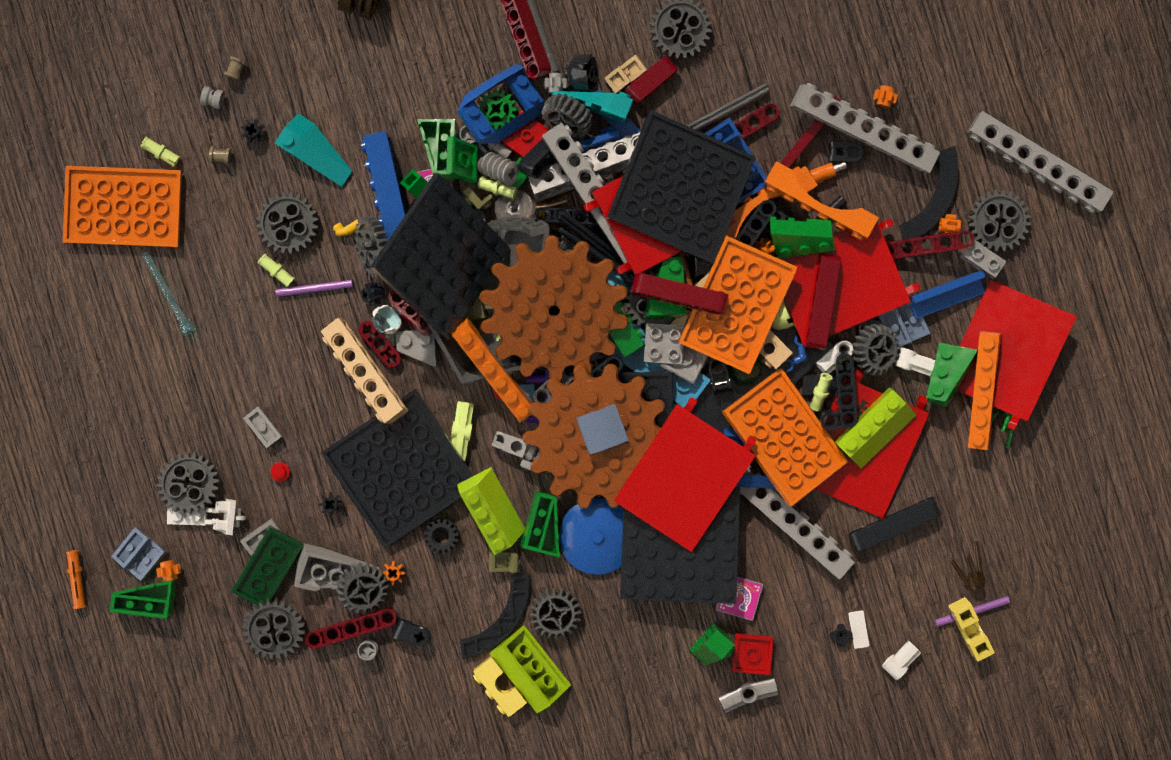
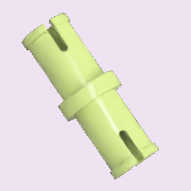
[140,137,180,167]
[478,177,518,200]
[257,254,295,287]
[810,373,833,411]

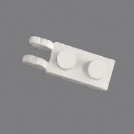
[167,506,219,525]

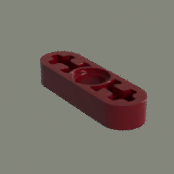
[358,321,401,367]

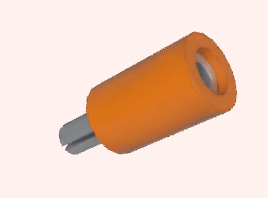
[809,162,847,183]

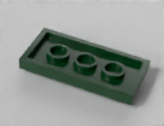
[231,525,303,607]

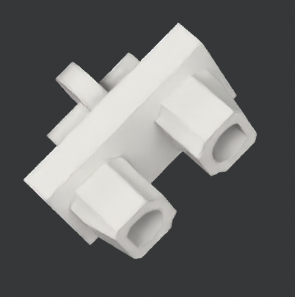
[213,499,246,535]

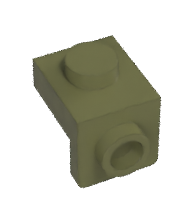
[463,187,493,211]
[489,551,520,573]

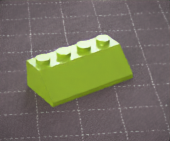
[834,387,917,469]
[457,467,525,555]
[490,625,571,713]

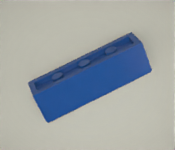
[909,270,985,319]

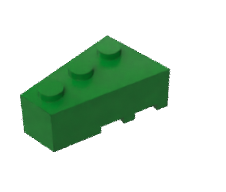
[417,119,459,182]
[770,216,835,259]
[643,257,687,319]
[609,300,644,357]
[926,342,978,407]
[520,490,560,557]
[110,579,177,619]
[689,622,735,666]

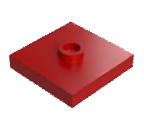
[500,110,549,158]
[732,633,774,676]

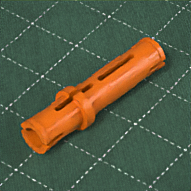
[66,550,86,609]

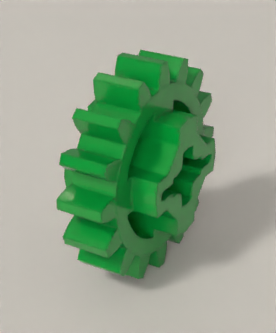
[477,88,517,130]

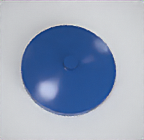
[559,498,623,575]

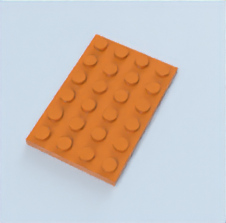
[63,166,182,247]
[678,236,798,374]
[722,368,848,507]

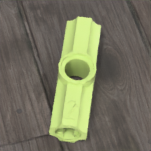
[451,401,474,461]

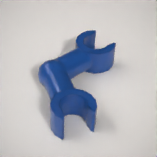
[781,337,807,372]

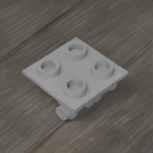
[644,323,685,364]

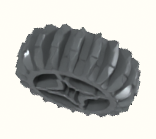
[541,93,593,140]
[851,324,900,376]
[336,562,388,614]
[530,587,582,640]

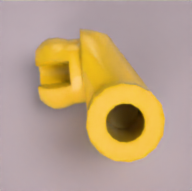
[333,219,358,237]

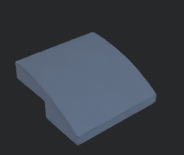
[879,303,931,347]
[576,404,629,454]
[111,527,168,582]

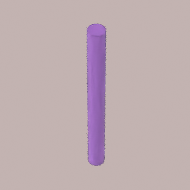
[276,280,353,297]
[935,596,1010,627]

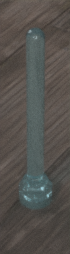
[142,252,196,335]

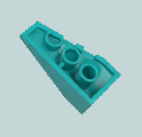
[552,91,633,124]
[275,113,352,187]

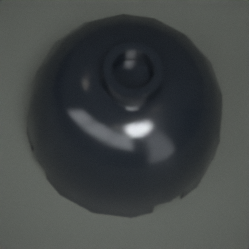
[565,54,598,92]

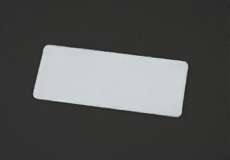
[849,610,869,649]

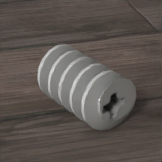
[477,152,519,186]

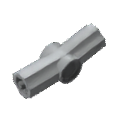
[719,678,778,713]

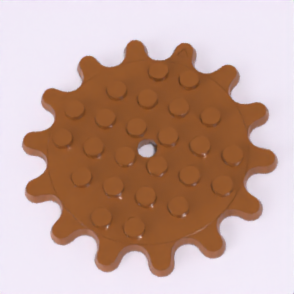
[479,235,629,381]
[523,364,665,509]

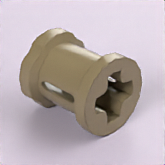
[224,56,247,81]
[209,146,232,165]

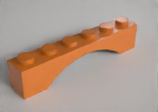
[764,161,879,240]
[721,166,818,245]
[452,317,532,422]
[968,331,1002,450]

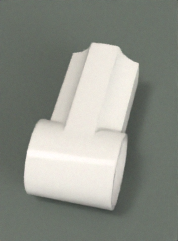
[816,341,853,374]
[894,347,935,376]
[882,641,921,680]

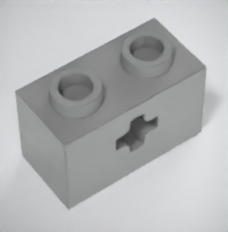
[960,240,1006,279]

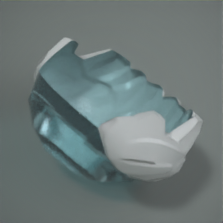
[372,305,401,334]

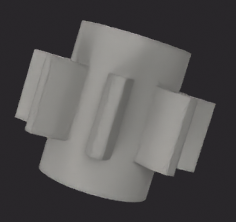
[545,73,567,94]

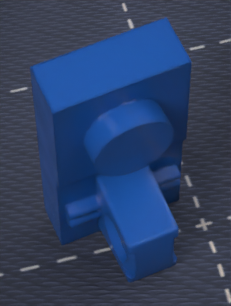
[581,126,621,153]

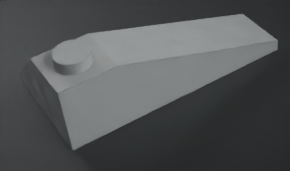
[294,543,380,591]

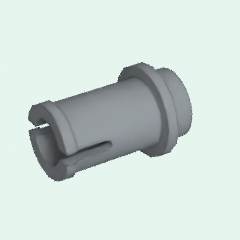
[487,142,512,159]

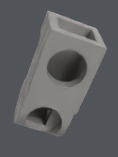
[492,431,530,458]

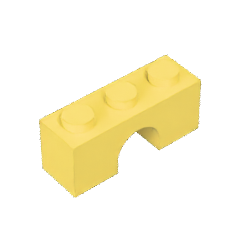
[948,597,995,662]
[473,656,527,717]

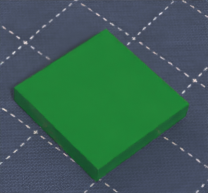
[446,136,478,184]

